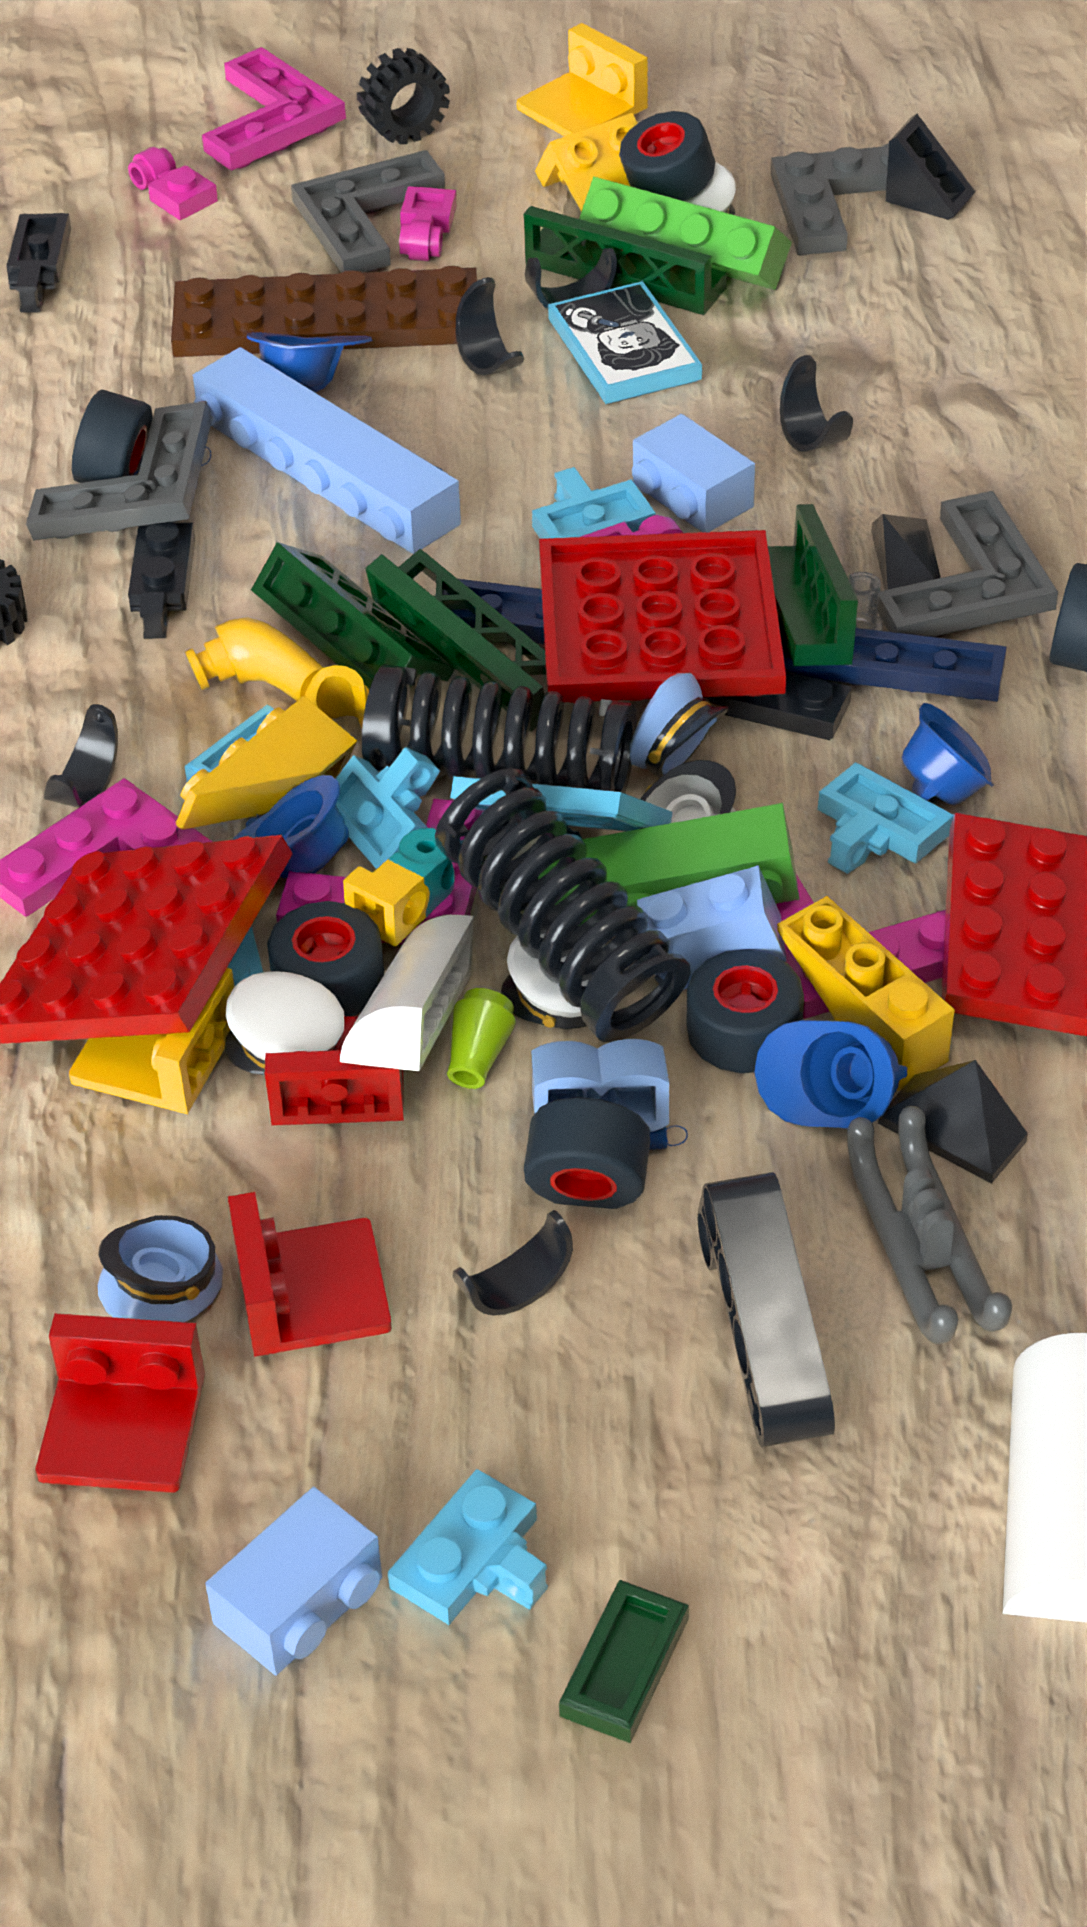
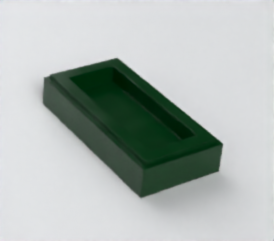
[559,1580,689,1744]

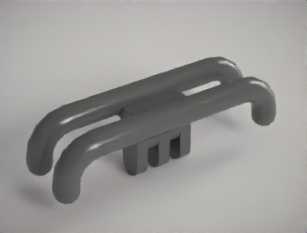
[847,1106,1012,1344]

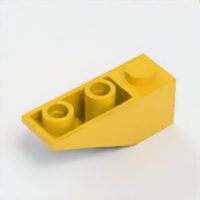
[175,695,357,830]
[777,896,954,1091]

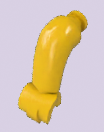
[185,617,369,729]

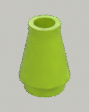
[447,988,516,1089]

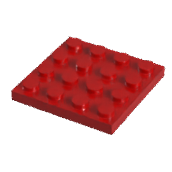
[539,530,786,703]
[942,813,1087,1037]
[0,835,293,1044]

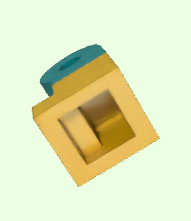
[343,828,455,947]

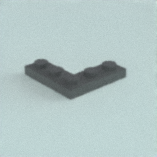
[771,143,889,256]
[291,150,446,273]
[26,401,212,541]
[876,491,1058,637]

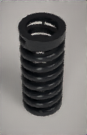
[361,664,637,794]
[435,768,691,1043]

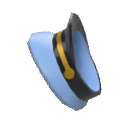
[630,673,728,778]
[97,1215,223,1322]

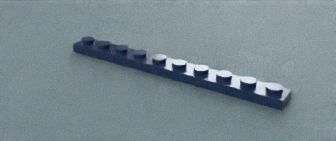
[435,578,1007,702]

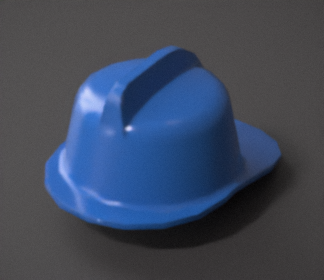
[247,332,372,393]
[901,703,994,806]
[231,775,349,878]
[754,1020,907,1128]

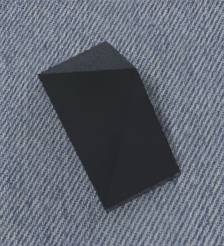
[885,113,976,220]
[871,514,941,590]
[878,1060,1028,1184]

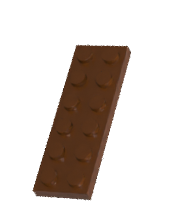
[171,266,477,357]

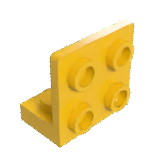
[517,23,648,136]
[535,113,638,212]
[69,968,235,1114]

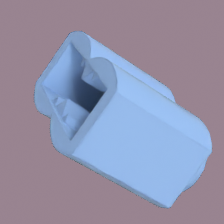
[531,1039,669,1132]

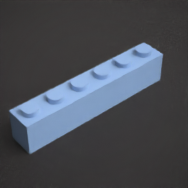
[193,347,461,554]

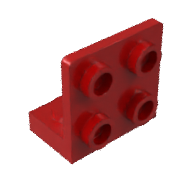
[264,1016,404,1126]
[228,1192,392,1357]
[35,1313,205,1493]

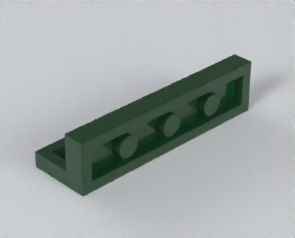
[524,206,726,315]
[768,504,858,666]
[251,542,455,690]
[365,548,546,732]

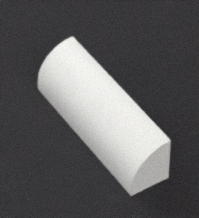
[340,915,474,1071]
[1003,1333,1087,1623]

